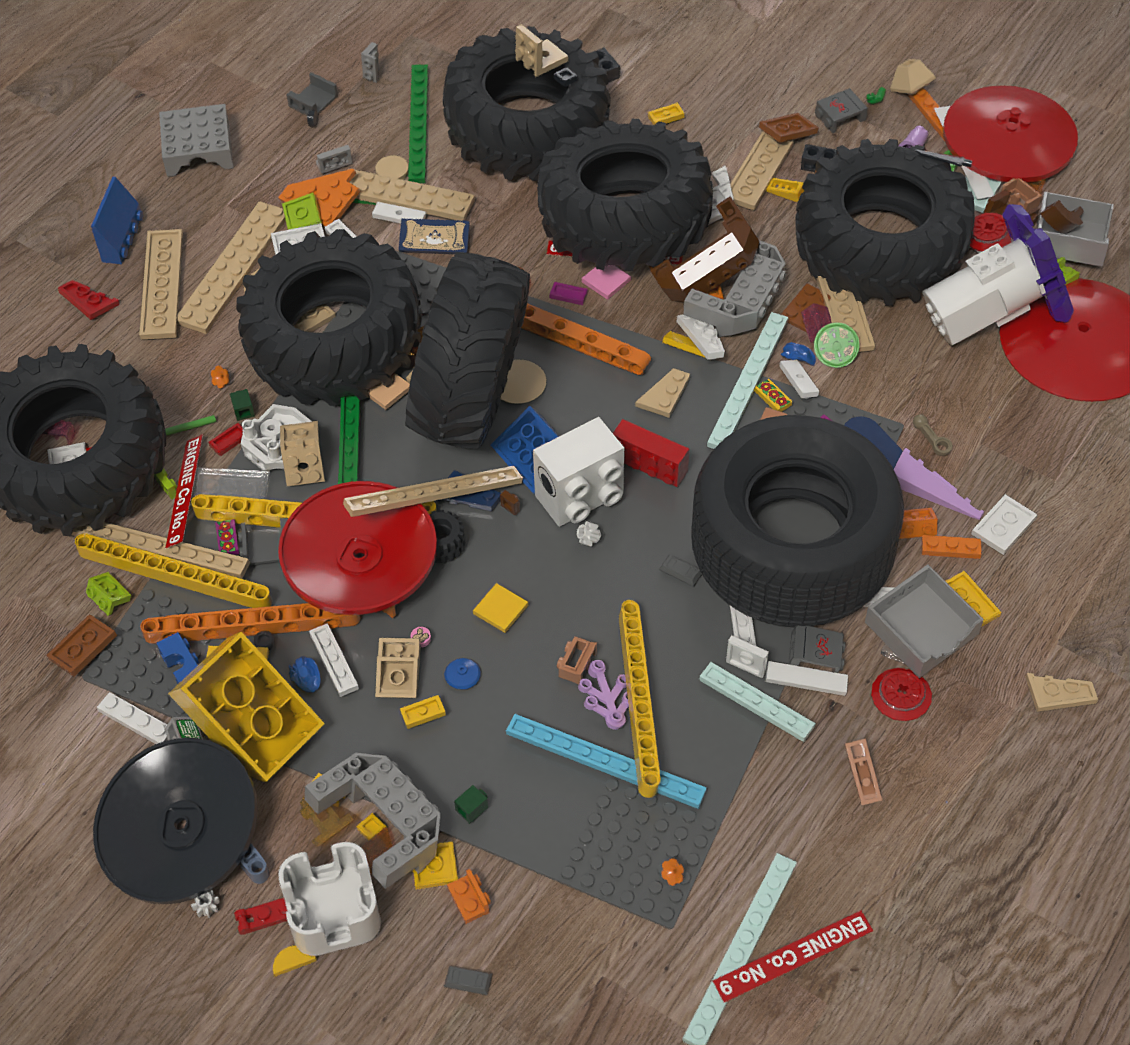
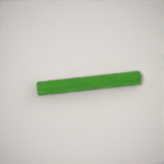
[165,415,216,436]

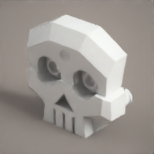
[241,404,312,474]

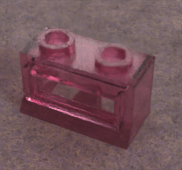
[36,418,76,445]

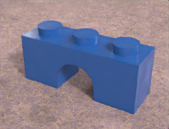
[156,632,199,684]

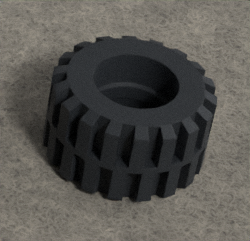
[430,510,465,563]

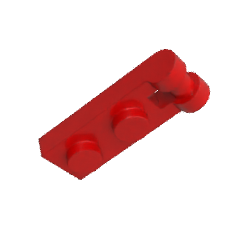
[234,898,288,935]

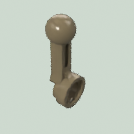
[913,414,952,456]

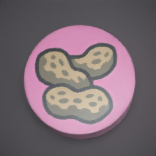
[411,627,431,647]

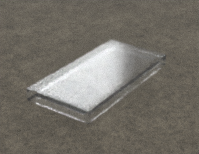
[190,467,271,502]

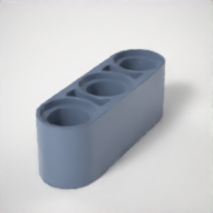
[239,843,269,884]

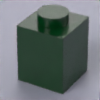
[229,389,255,421]
[454,785,488,824]

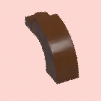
[1040,200,1084,233]

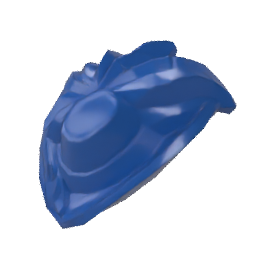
[781,342,816,366]
[288,656,321,692]

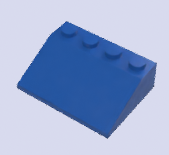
[91,177,143,265]
[491,406,560,494]

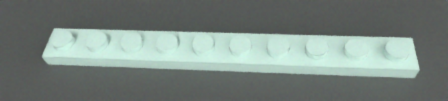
[707,312,788,449]
[683,853,797,1045]

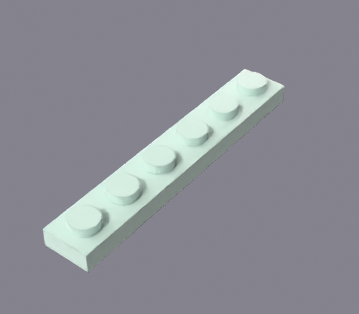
[699,662,815,742]

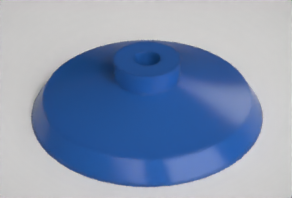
[444,658,481,689]

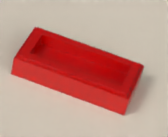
[208,423,243,456]

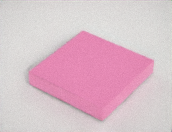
[582,265,631,300]

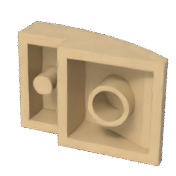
[375,638,421,698]

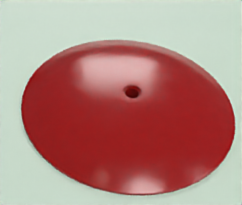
[999,278,1130,402]

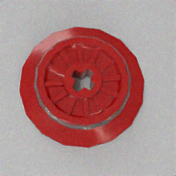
[970,213,1011,252]
[871,668,932,721]

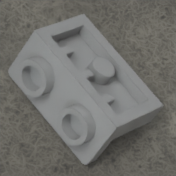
[361,42,380,83]
[316,145,352,174]

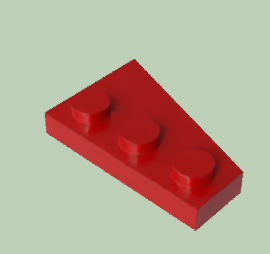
[58,280,119,320]

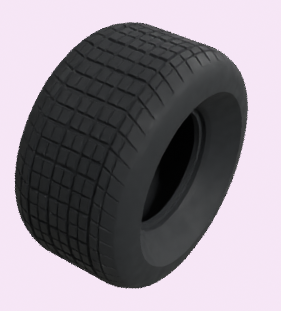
[691,415,904,627]

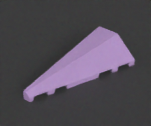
[894,448,984,520]

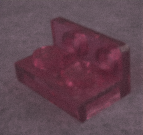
[801,303,832,343]

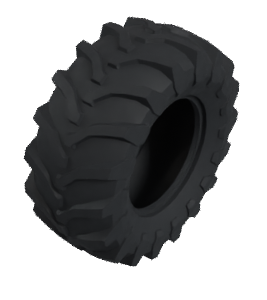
[443,26,610,181]
[537,119,713,271]
[795,139,975,306]
[236,229,422,406]
[405,252,530,449]
[0,344,166,536]

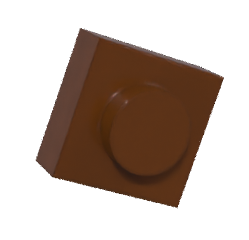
[500,490,520,516]

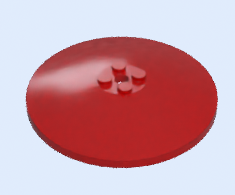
[943,85,1078,183]
[278,481,437,615]

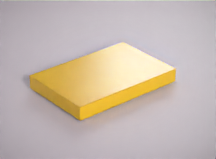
[945,571,1002,627]

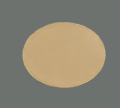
[500,360,546,403]

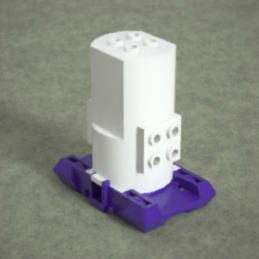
[923,204,1074,346]

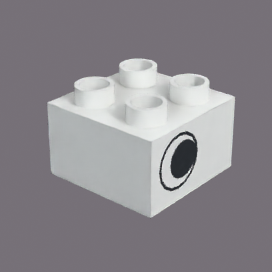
[533,417,624,527]

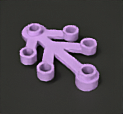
[578,660,629,730]

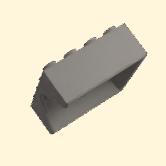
[159,104,233,177]
[1036,192,1114,266]
[865,564,984,678]

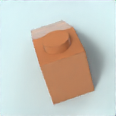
[844,739,882,805]

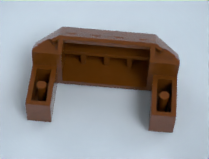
[648,196,760,302]

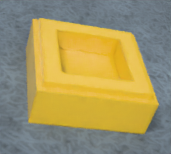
[356,813,387,843]

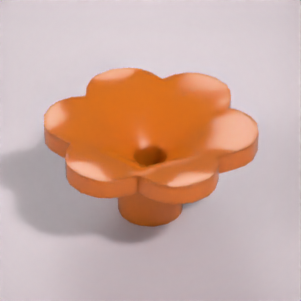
[211,366,229,389]
[661,858,684,886]

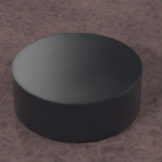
[307,110,318,127]
[254,631,275,650]

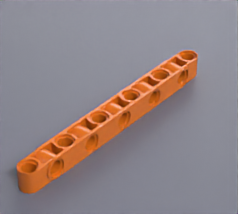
[521,303,651,375]
[140,603,361,644]

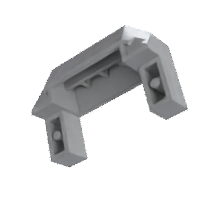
[684,231,787,337]
[305,753,440,889]

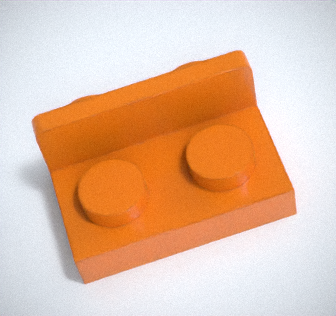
[900,508,938,539]
[447,869,491,924]

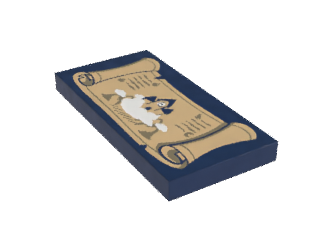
[399,218,470,254]

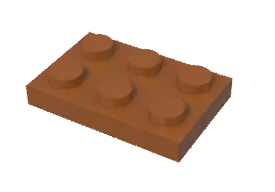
[759,113,819,143]
[781,283,831,334]
[46,614,117,677]

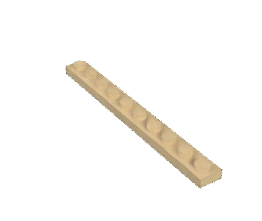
[343,466,523,517]
[72,522,250,579]

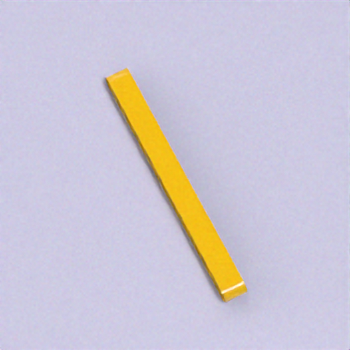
[74,533,272,608]
[619,600,661,798]

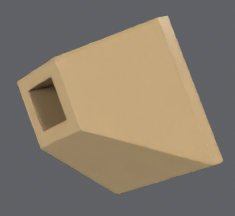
[890,59,936,95]

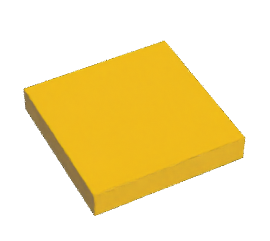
[473,583,528,633]
[413,841,458,890]

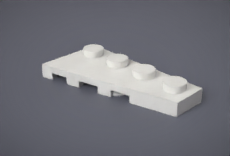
[676,315,725,360]

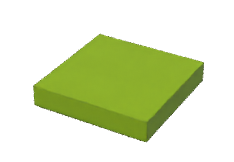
[282,193,322,230]

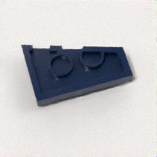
[435,470,501,511]

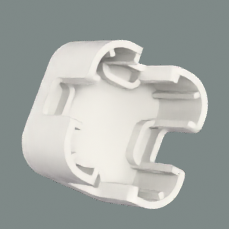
[279,842,381,956]

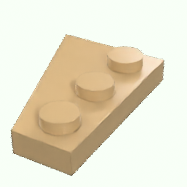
[294,304,336,332]
[1025,673,1098,712]

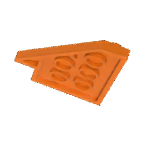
[278,169,361,227]

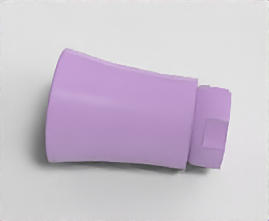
[899,126,928,148]

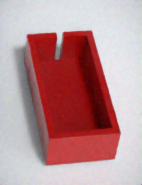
[613,419,689,487]

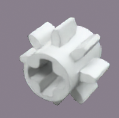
[577,521,601,546]
[191,890,220,918]

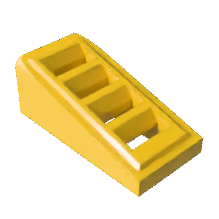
[766,178,804,202]

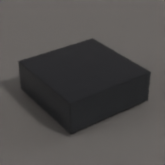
[554,67,578,87]

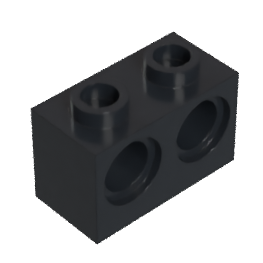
[593,47,620,83]
[800,144,836,172]

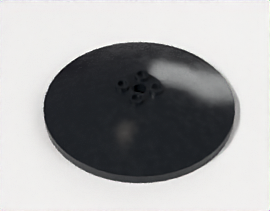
[93,738,258,905]

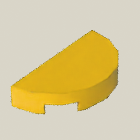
[273,945,316,977]

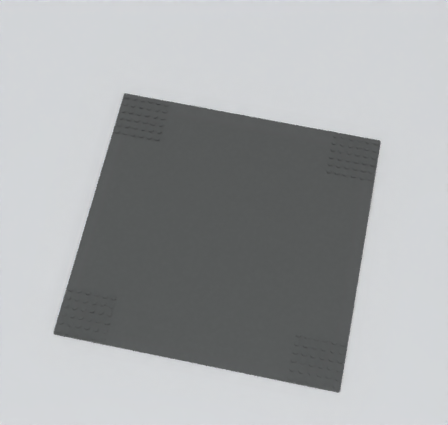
[82,250,904,929]

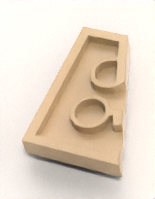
[635,368,690,418]

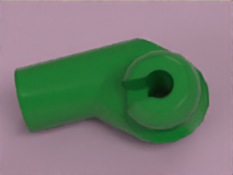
[866,87,886,104]

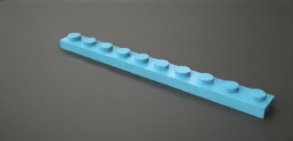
[506,714,707,809]

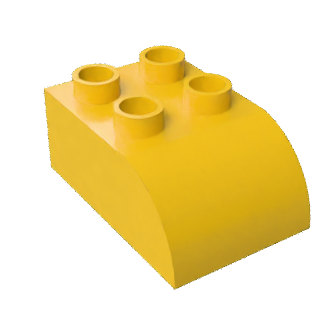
[168,632,325,782]

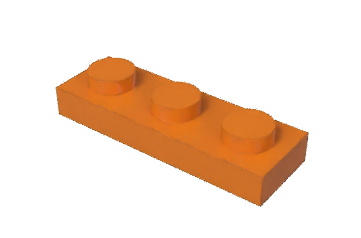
[921,535,981,559]

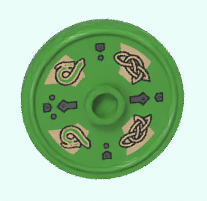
[814,322,860,368]

